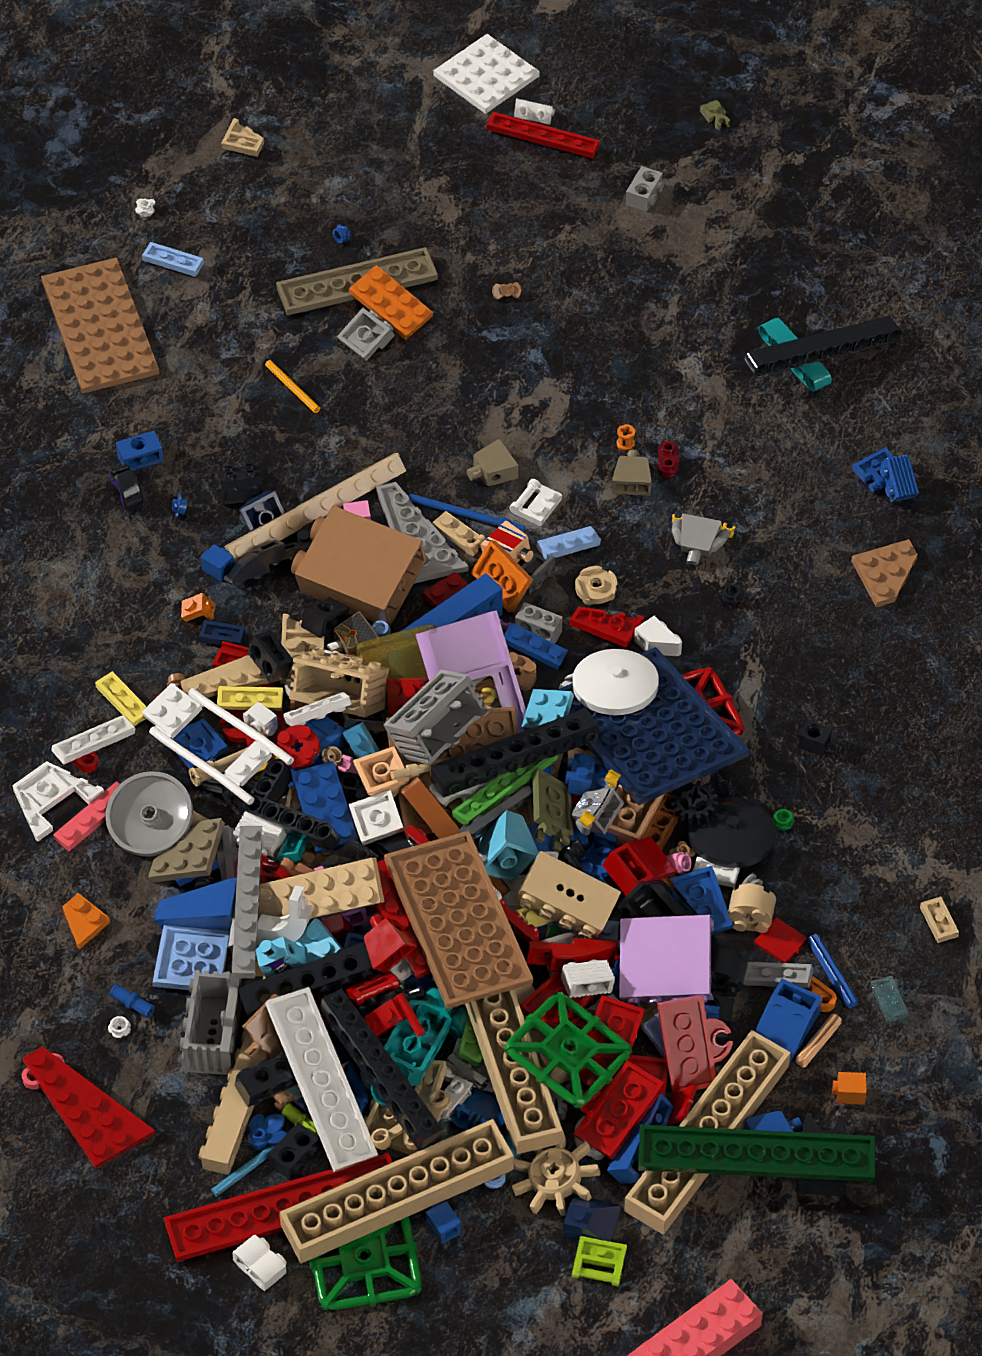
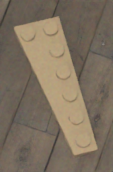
[181,636,304,698]

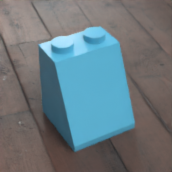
[478,810,539,883]

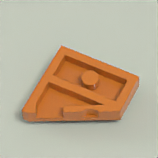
[62,893,110,949]

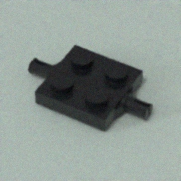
[354,981,424,1016]

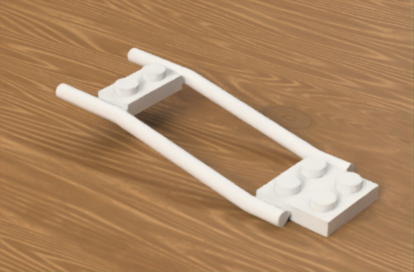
[142,683,294,805]

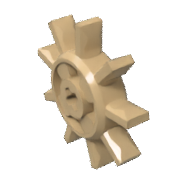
[512,1132,600,1216]

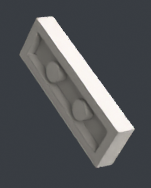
[744,962,814,988]

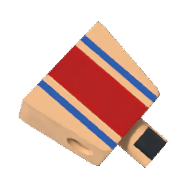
[481,521,533,563]

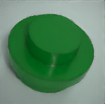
[772,809,794,830]

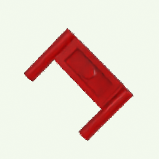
[363,993,425,1038]

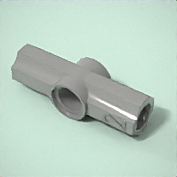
[217,826,239,881]

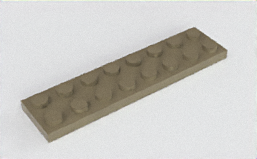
[276,247,438,315]

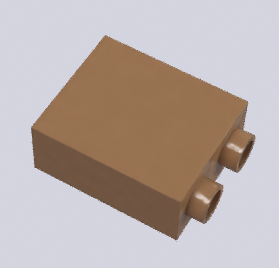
[291,505,427,626]

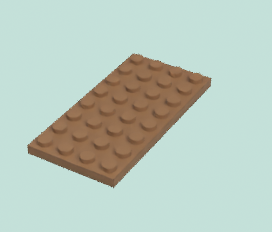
[41,258,159,394]
[384,831,533,1009]

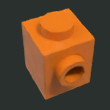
[832,1072,866,1105]

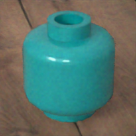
[448,1007,468,1041]

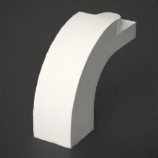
[257,885,313,946]

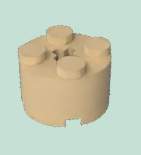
[727,884,776,933]

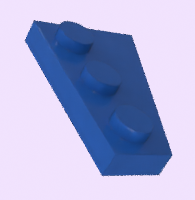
[670,866,733,934]

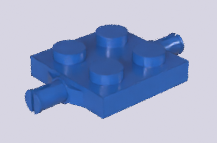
[171,718,228,769]
[578,841,615,884]

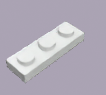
[283,692,352,726]

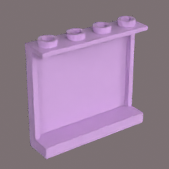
[619,915,714,1006]

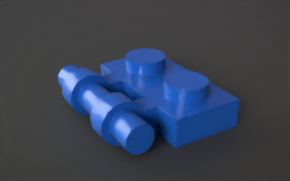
[852,447,894,492]

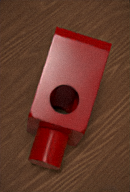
[364,914,418,973]

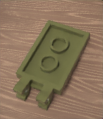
[532,768,573,853]

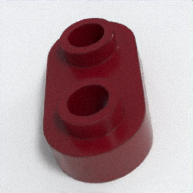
[658,442,679,478]

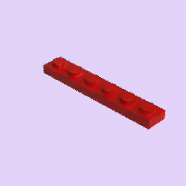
[486,112,600,158]

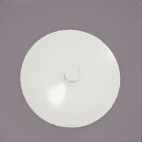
[573,649,659,715]

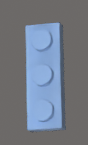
[142,242,204,277]
[536,526,601,560]

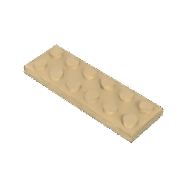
[259,858,384,919]

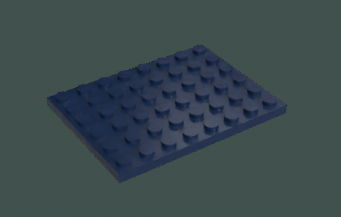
[557,647,750,806]

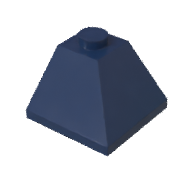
[239,491,285,532]
[564,1194,621,1242]

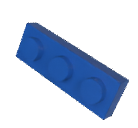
[504,622,568,670]

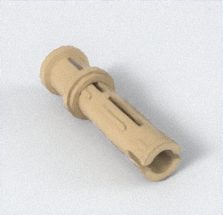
[189,747,248,787]

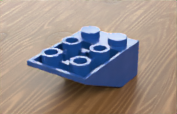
[755,979,823,1063]

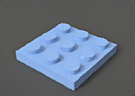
[153,925,230,990]

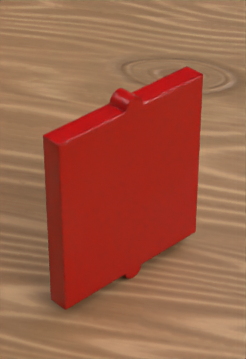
[754,917,807,963]
[666,1084,698,1126]

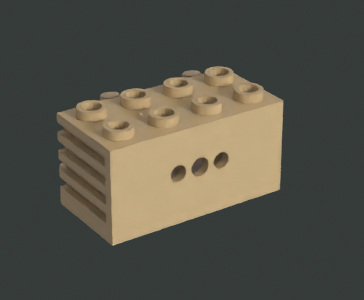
[289,648,389,717]
[514,851,621,940]

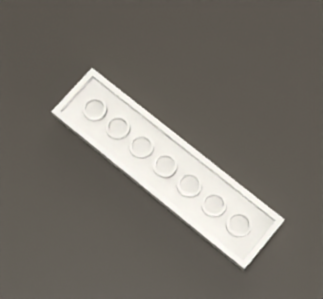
[265,987,378,1172]

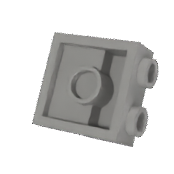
[337,308,395,361]

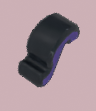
[109,464,144,510]

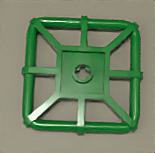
[504,992,633,1108]
[310,1216,422,1311]

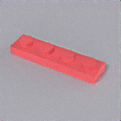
[53,782,120,851]

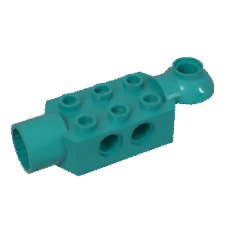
[371,987,453,1108]

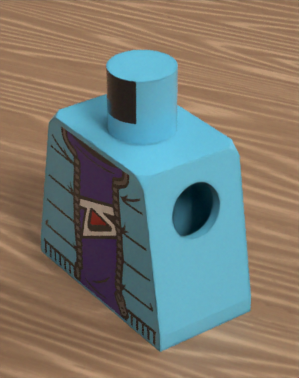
[256,937,307,978]

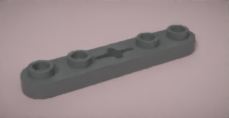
[458,785,533,840]

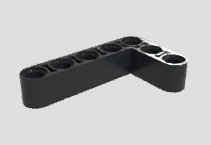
[244,759,340,850]

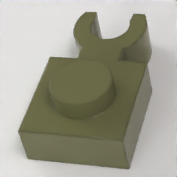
[700,100,730,130]

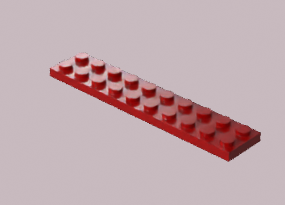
[164,1153,392,1262]

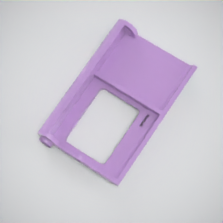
[416,610,526,733]

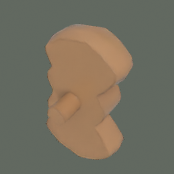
[492,282,522,300]

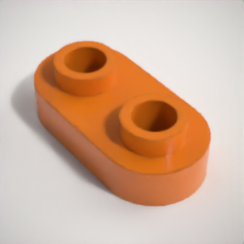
[809,976,837,1012]

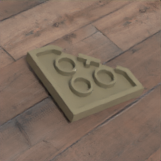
[148,818,225,883]

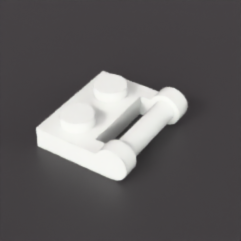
[509,479,562,526]

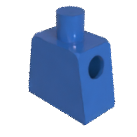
[744,1111,803,1132]

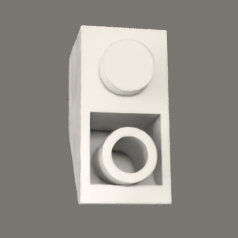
[634,616,682,656]

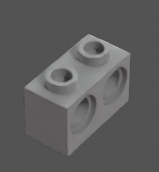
[626,166,664,212]
[515,602,562,644]

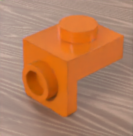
[181,593,215,622]

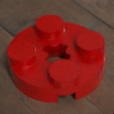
[277,725,320,769]

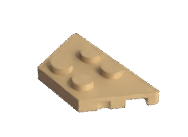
[280,614,325,684]

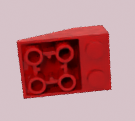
[602,837,678,896]

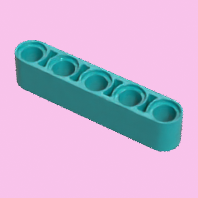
[759,317,832,392]

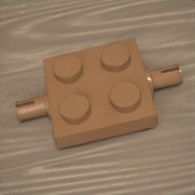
[242,994,284,1058]

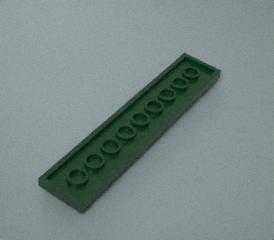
[638,1124,875,1182]

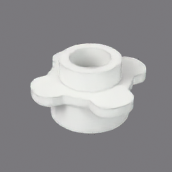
[135,199,155,217]

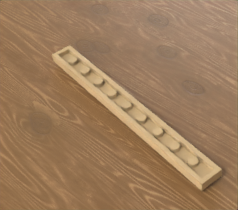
[224,453,406,564]

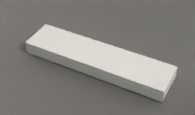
[52,715,136,764]

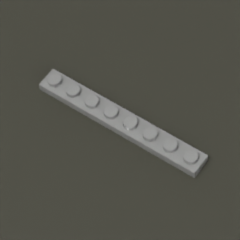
[232,826,263,978]

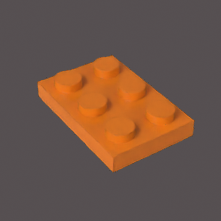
[471,540,533,612]

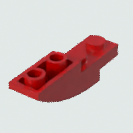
[526,938,618,972]

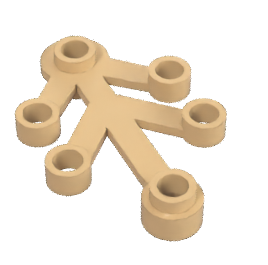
[371,1090,451,1150]

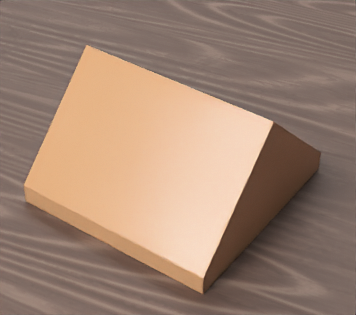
[353,747,410,798]

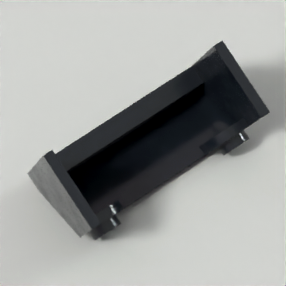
[616,880,720,952]

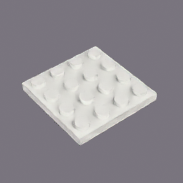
[433,34,539,114]

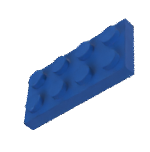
[291,761,358,854]

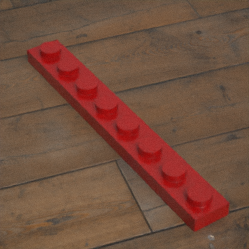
[405,825,540,945]

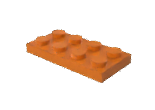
[349,265,433,340]

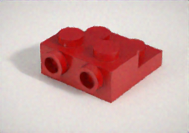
[386,677,429,718]

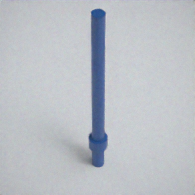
[408,493,526,533]

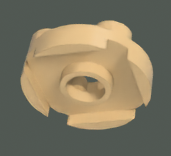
[575,566,617,605]

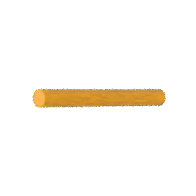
[265,360,320,413]

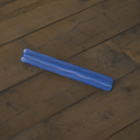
[808,934,858,1009]

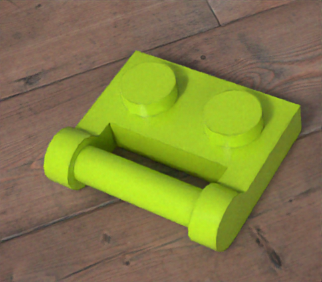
[572,1236,627,1287]

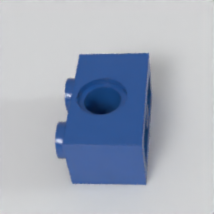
[116,431,164,471]

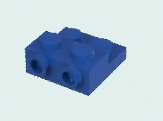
[565,753,609,796]

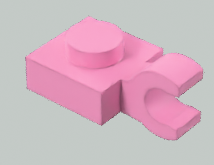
[336,755,358,774]

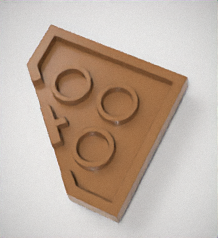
[851,539,918,607]

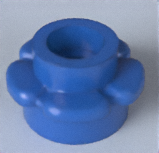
[333,224,350,243]

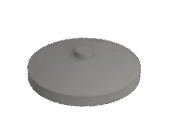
[106,771,193,857]

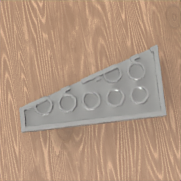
[376,482,469,583]

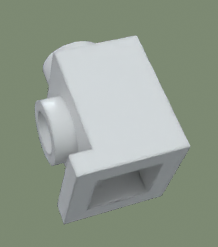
[243,702,278,738]

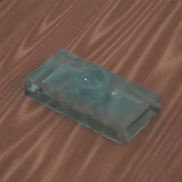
[870,976,908,1022]

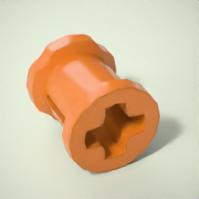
[617,424,635,451]

